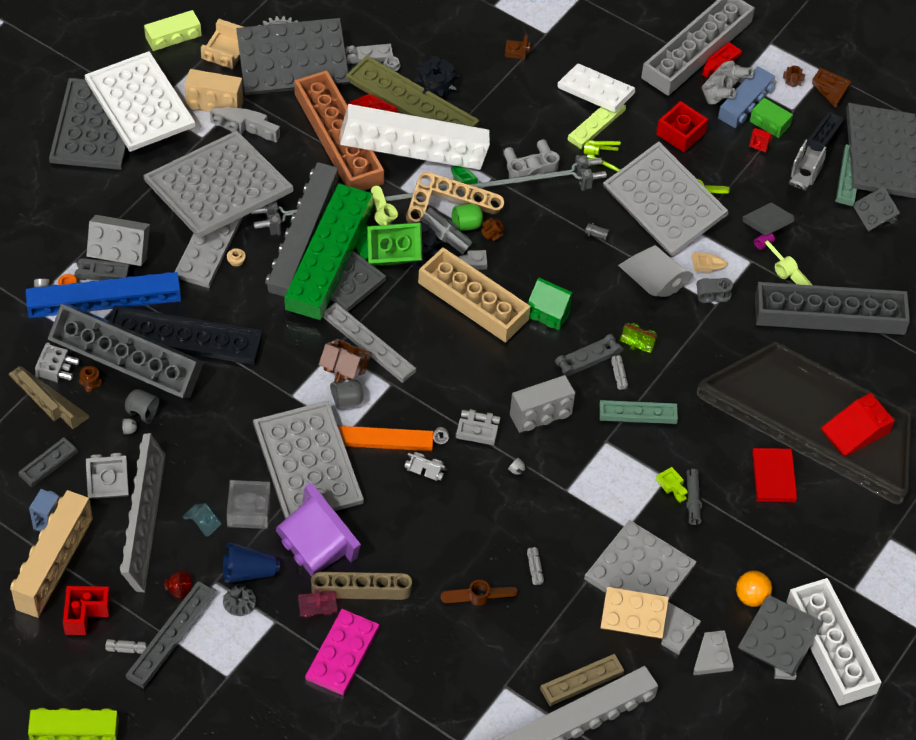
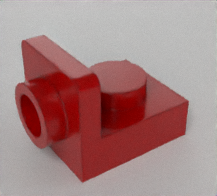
[749,128,772,152]

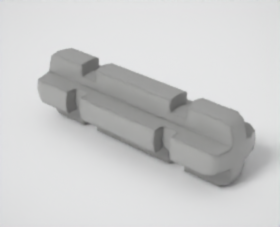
[611,355,628,390]
[527,547,544,585]
[105,639,147,654]

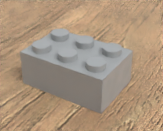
[87,215,150,266]
[510,375,575,433]

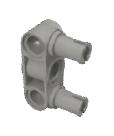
[702,61,754,104]
[503,140,559,183]

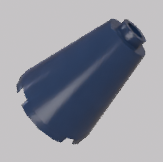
[223,542,280,583]

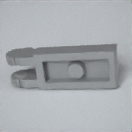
[345,44,393,64]

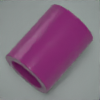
[754,233,775,250]

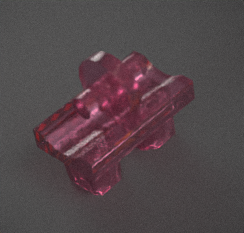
[298,590,337,617]

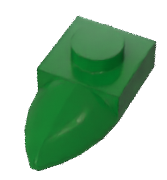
[451,165,478,185]

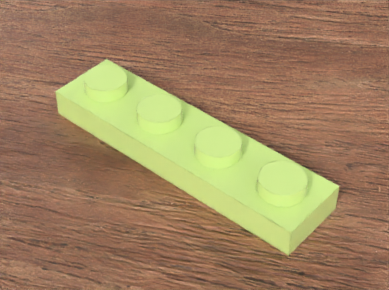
[568,104,626,149]

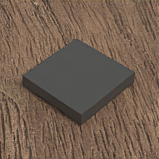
[743,202,794,236]

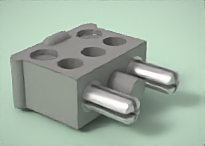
[35,343,79,382]

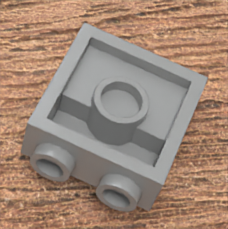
[86,453,129,499]

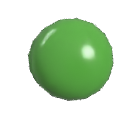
[452,203,483,232]

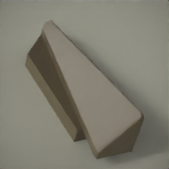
[9,366,90,429]

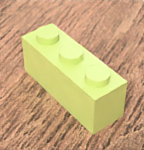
[144,10,201,51]

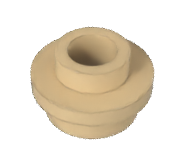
[227,249,246,266]

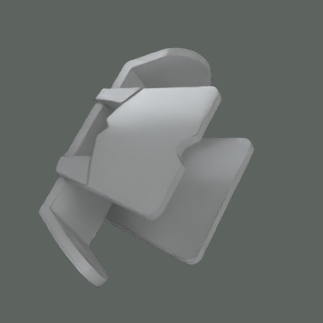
[789,139,827,191]

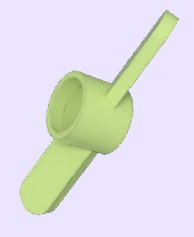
[371,186,398,225]
[765,240,812,285]

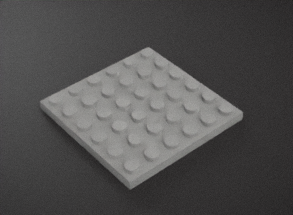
[143,131,294,238]

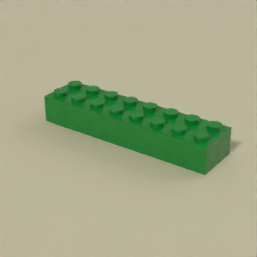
[284,184,373,320]

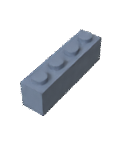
[718,66,775,128]

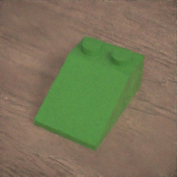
[367,223,422,266]

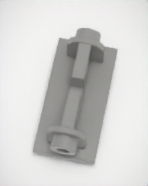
[405,452,447,481]

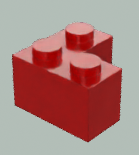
[63,586,111,635]

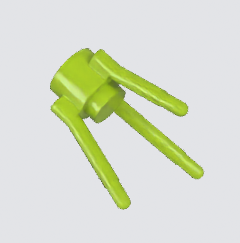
[584,140,621,172]

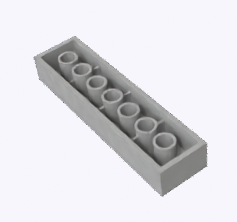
[641,0,755,96]

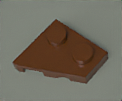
[812,68,851,107]

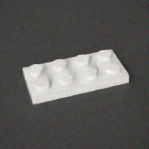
[558,64,635,113]

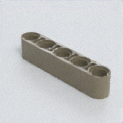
[311,572,412,600]

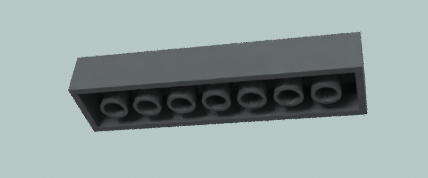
[755,282,910,335]
[48,304,204,398]

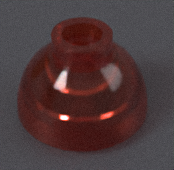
[164,570,192,599]

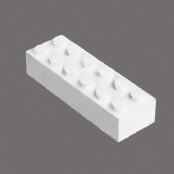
[787,578,882,706]

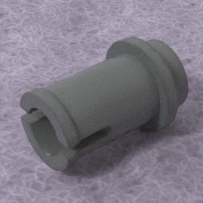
[585,222,609,241]

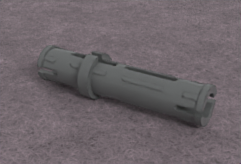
[686,469,702,525]

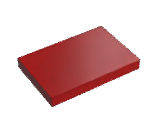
[752,448,797,502]

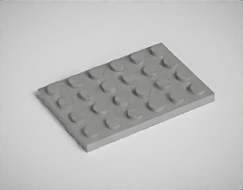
[603,142,728,257]
[253,401,364,519]

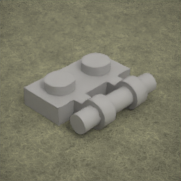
[456,409,500,445]

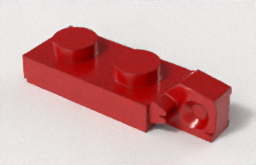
[702,42,742,78]

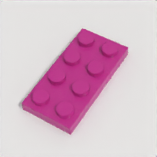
[305,609,379,696]

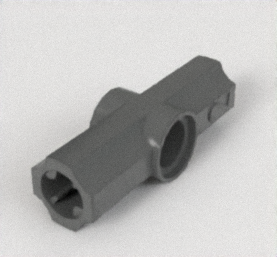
[420,207,473,254]

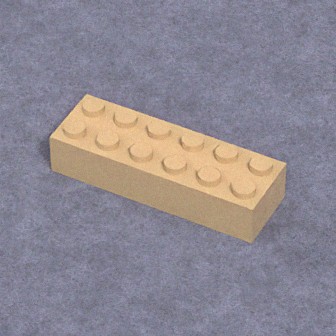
[418,248,531,343]
[10,490,93,618]

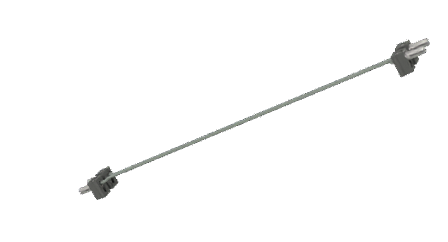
[251,155,606,235]

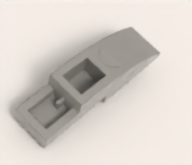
[210,107,280,143]

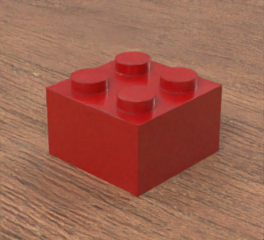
[656,101,708,152]

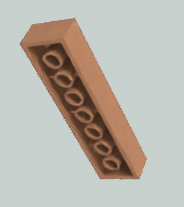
[294,70,384,191]

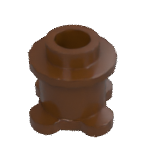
[79,366,102,392]

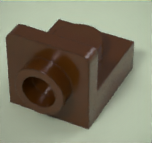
[505,35,531,59]

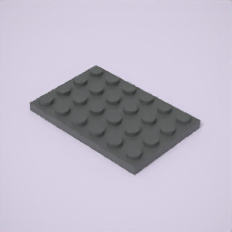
[236,18,350,95]
[49,78,127,170]
[846,103,916,198]

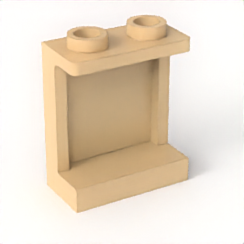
[201,19,242,69]

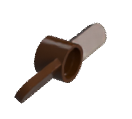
[440,580,518,606]

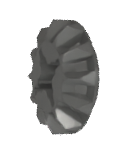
[223,585,256,616]

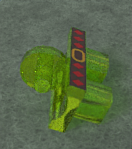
[620,323,657,353]

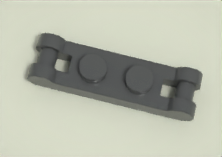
[555,334,623,377]

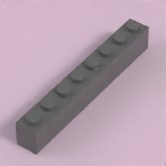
[265,162,339,297]

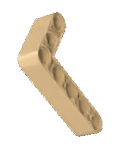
[406,172,504,223]

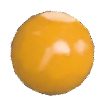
[736,571,772,607]

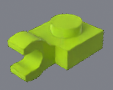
[656,467,688,503]

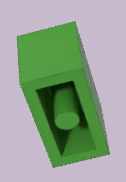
[750,98,793,138]

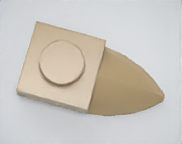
[691,252,728,273]

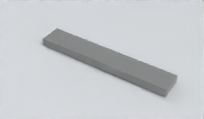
[323,302,416,383]

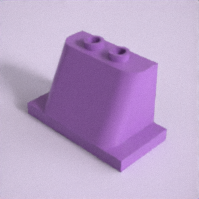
[276,482,361,576]

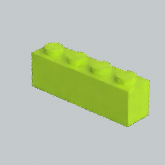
[28,708,119,740]

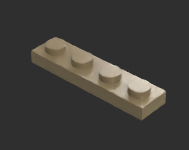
[540,654,624,706]

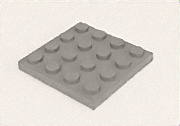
[584,520,696,601]

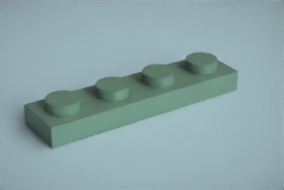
[835,144,857,206]
[599,400,678,424]

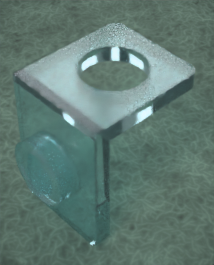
[183,503,221,536]

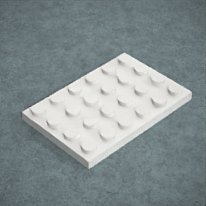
[85,51,195,152]

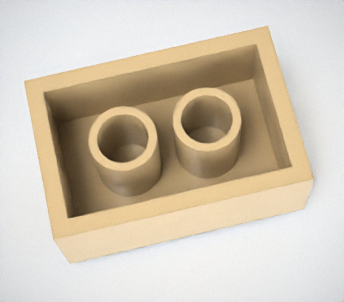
[184,69,243,113]
[600,587,669,639]

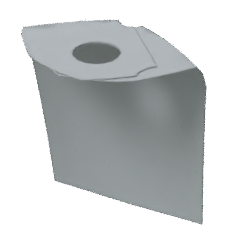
[618,245,694,297]

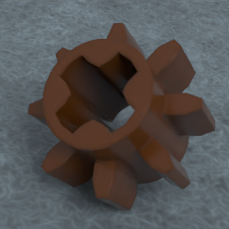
[783,65,805,87]
[481,217,504,241]

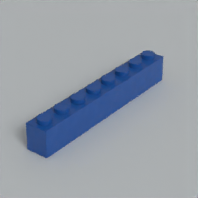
[26,272,181,318]

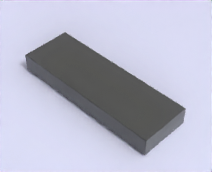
[18,437,78,487]

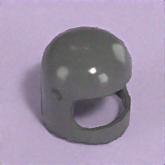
[330,379,364,410]
[125,389,159,424]

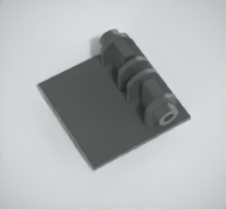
[853,186,900,232]

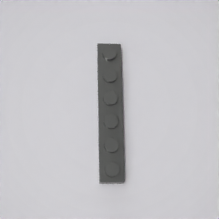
[126,581,215,689]

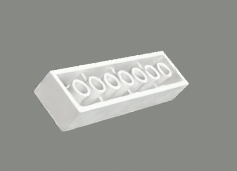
[340,104,490,170]

